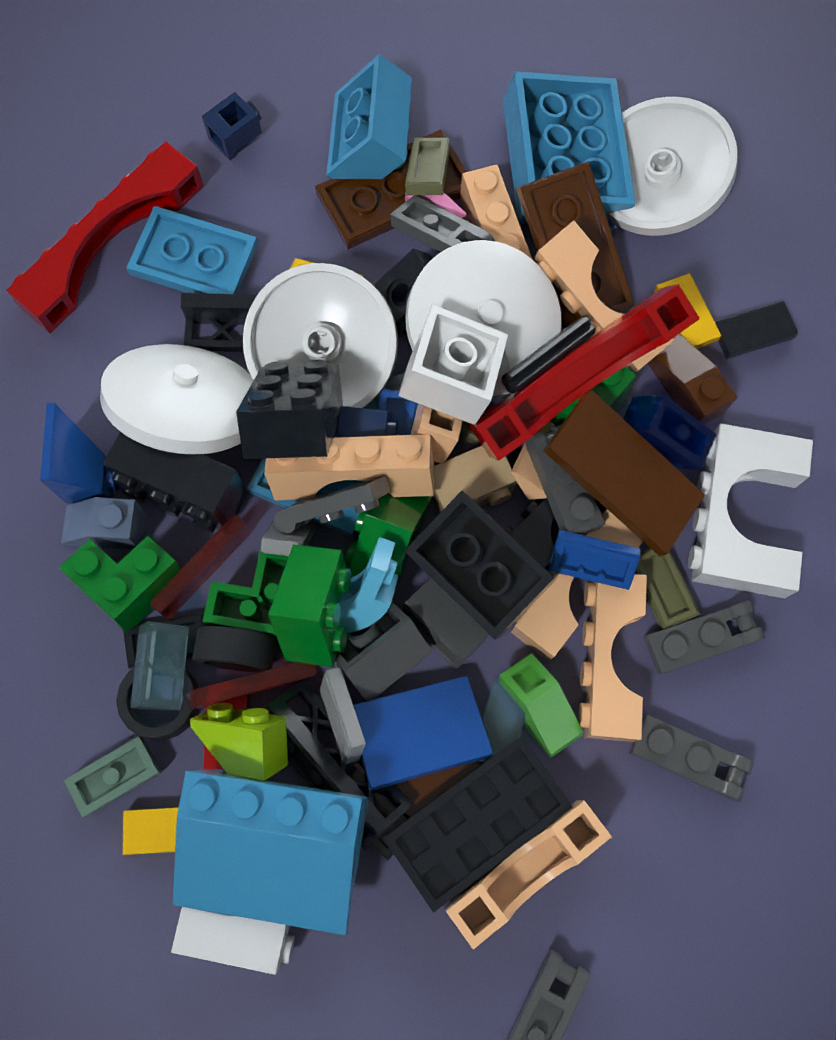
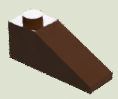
[648,334,738,431]

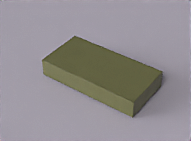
[405,137,450,195]
[635,549,700,631]

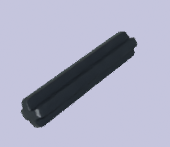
[501,316,596,394]

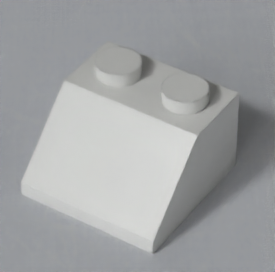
[398,304,508,425]

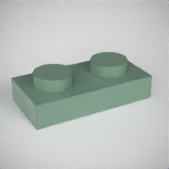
[63,736,162,818]

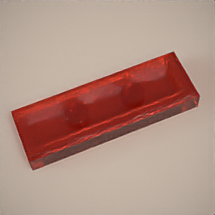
[150,515,251,619]
[186,662,317,710]

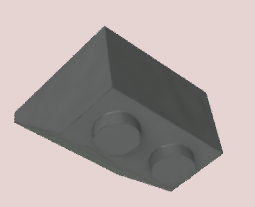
[335,602,432,702]

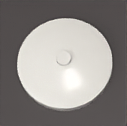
[606,97,737,236]
[405,240,561,398]
[243,263,398,408]
[100,344,253,454]

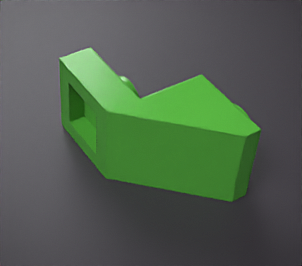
[499,653,583,758]

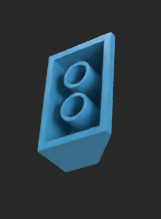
[326,54,412,179]

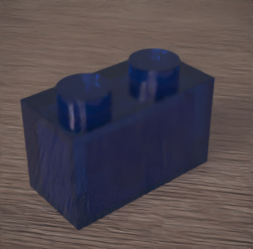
[623,395,717,469]

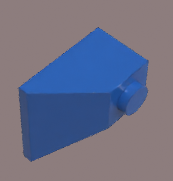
[40,403,119,503]

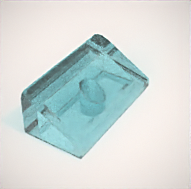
[131,621,189,710]

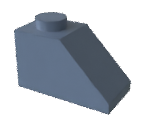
[61,497,146,550]

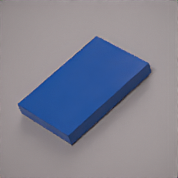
[353,676,493,791]

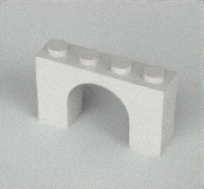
[688,423,813,599]
[171,907,295,975]

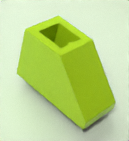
[190,703,288,781]

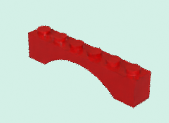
[6,141,204,334]
[468,284,700,461]

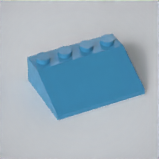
[503,71,635,224]
[173,770,368,935]

